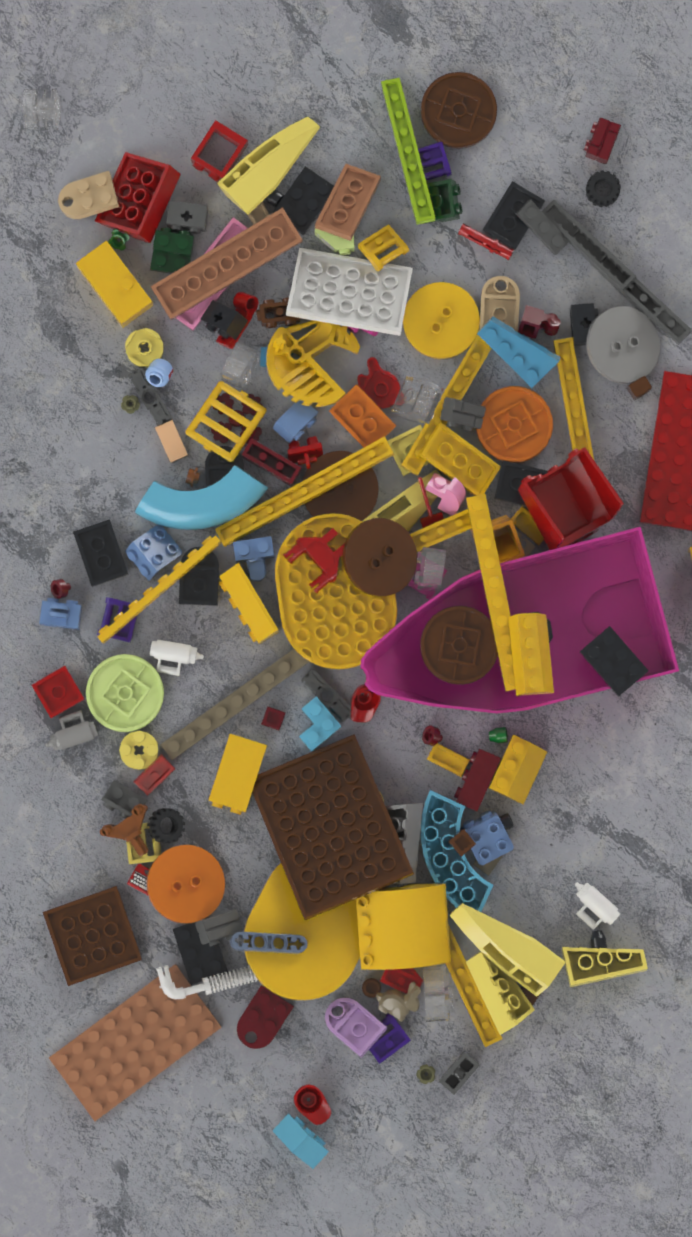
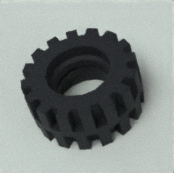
[586,170,621,207]
[147,808,185,843]

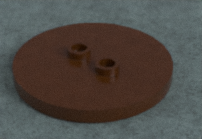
[421,72,497,149]
[303,451,379,521]
[343,518,417,597]
[420,606,498,685]

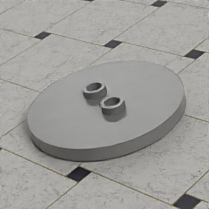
[586,306,660,384]

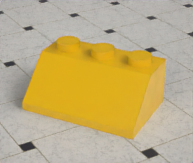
[488,735,547,805]

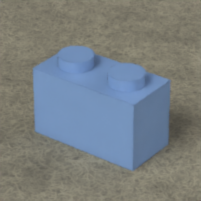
[273,400,318,444]

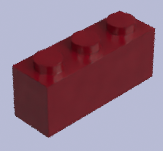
[242,438,302,487]
[454,748,501,812]

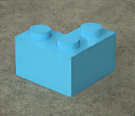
[299,696,342,752]
[273,1114,329,1169]

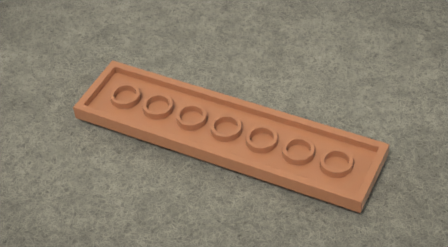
[151,208,303,320]

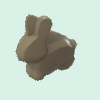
[376,982,421,1022]

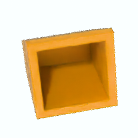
[470,515,525,563]

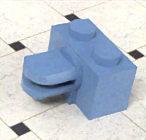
[233,536,275,582]
[39,598,82,630]

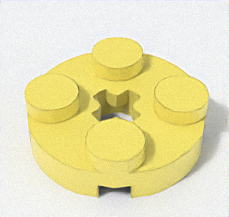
[125,328,164,368]
[119,731,159,770]

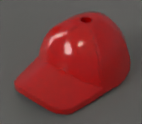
[350,684,381,723]
[294,1084,331,1125]

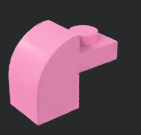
[425,473,466,516]

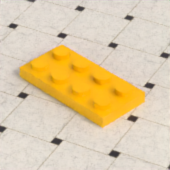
[418,423,501,496]

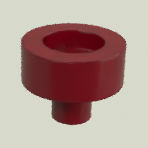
[50,579,71,599]
[422,725,443,746]

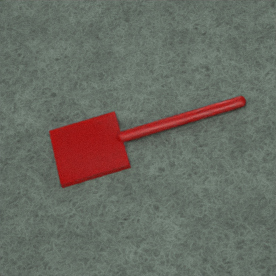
[418,477,444,528]

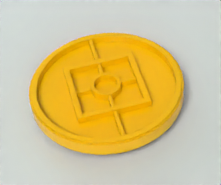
[403,282,480,359]

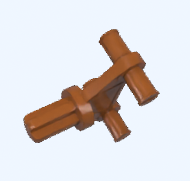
[100,804,149,856]

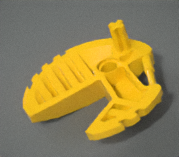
[266,320,360,407]

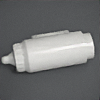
[150,640,204,676]
[575,882,620,930]

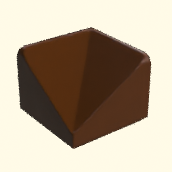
[627,376,652,400]

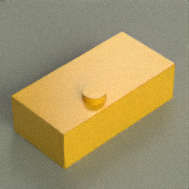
[76,240,154,328]

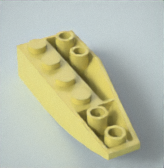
[217,117,320,215]
[362,469,441,532]
[450,903,565,997]

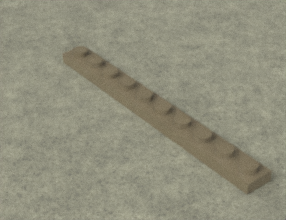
[160,649,309,760]

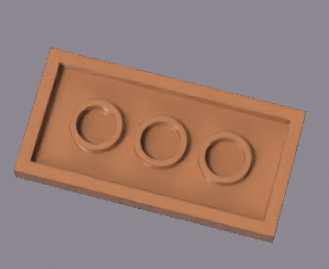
[315,164,381,241]

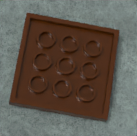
[43,886,143,986]

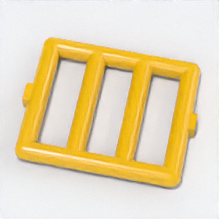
[185,381,267,462]

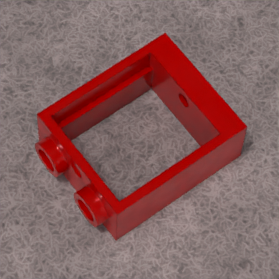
[191,120,248,182]

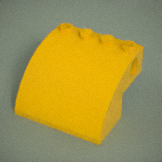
[356,883,451,970]

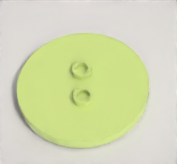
[86,654,164,732]

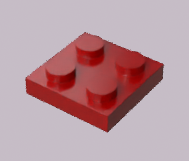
[31,666,85,719]

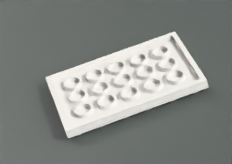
[286,248,413,336]

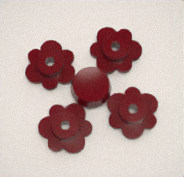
[211,393,263,444]

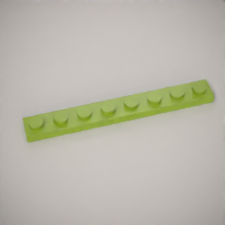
[381,77,436,225]

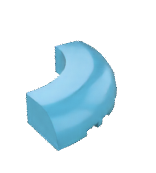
[135,465,269,530]
[421,790,494,912]

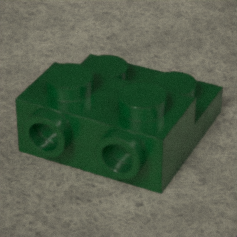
[424,179,463,224]
[150,227,195,274]

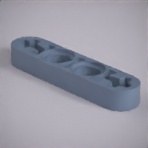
[230,932,307,954]

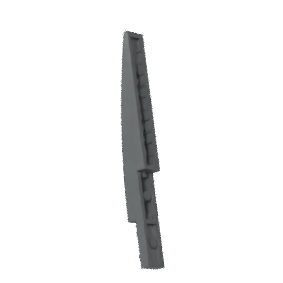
[542,200,692,345]

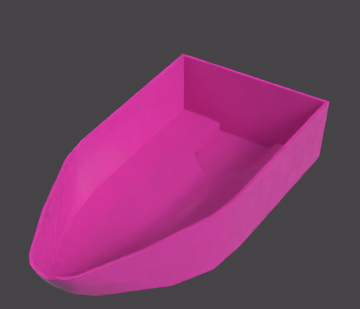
[360,527,679,714]

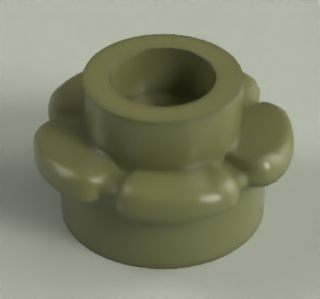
[121,395,140,414]
[416,1064,435,1084]

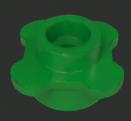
[108,229,130,251]

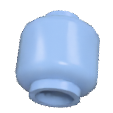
[145,359,173,387]

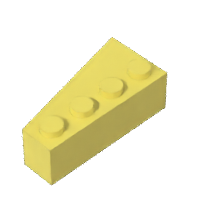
[561,947,648,987]
[466,951,535,1035]

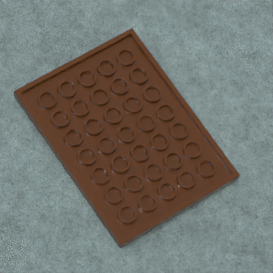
[252,734,414,920]

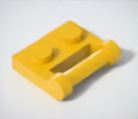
[358,224,409,272]

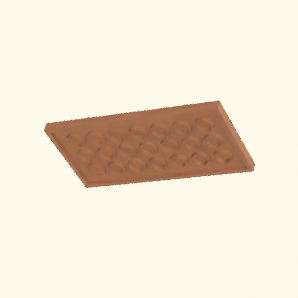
[49,964,222,1121]

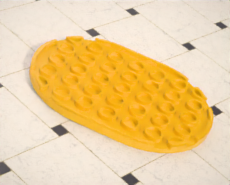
[275,513,397,669]
[244,863,360,1000]

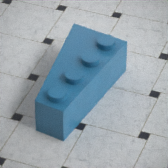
[477,316,561,388]

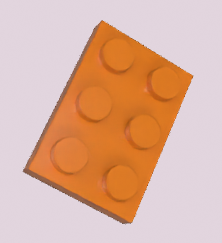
[329,384,396,448]

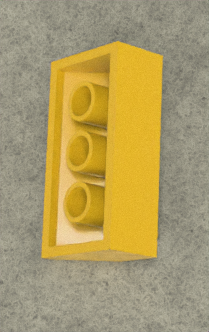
[218,563,279,644]
[508,613,554,696]

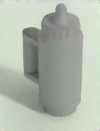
[45,710,99,750]

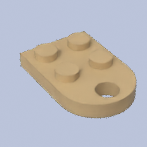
[58,171,119,219]
[479,276,520,332]

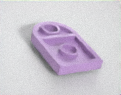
[325,998,387,1058]

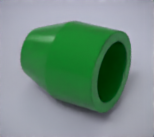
[489,727,508,743]

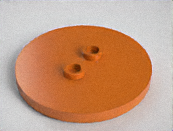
[476,386,553,463]
[147,845,225,923]

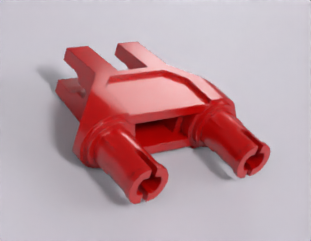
[283,528,345,594]

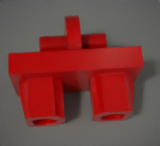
[287,436,323,469]

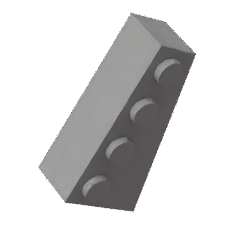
[386,803,423,885]

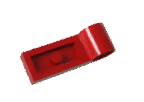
[216,292,259,349]

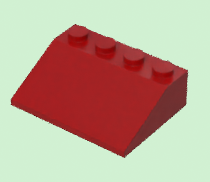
[95,152,181,243]

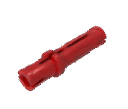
[458,223,514,261]

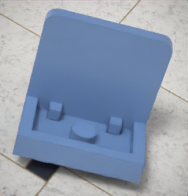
[125,525,182,581]
[460,810,514,865]

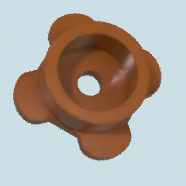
[185,468,201,488]

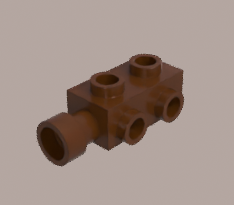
[256,297,300,329]

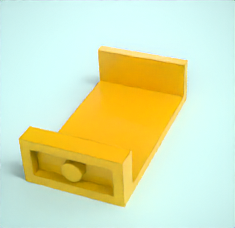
[208,734,267,815]

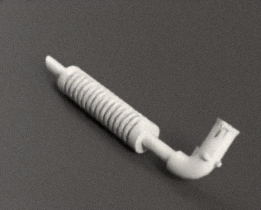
[156,965,257,1000]

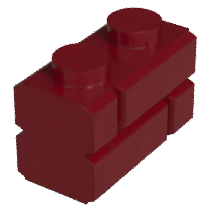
[583,118,621,164]

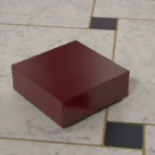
[261,706,286,731]

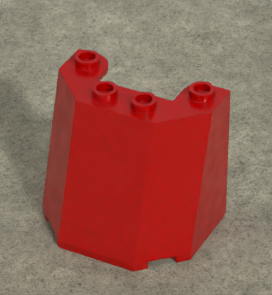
[518,447,624,550]

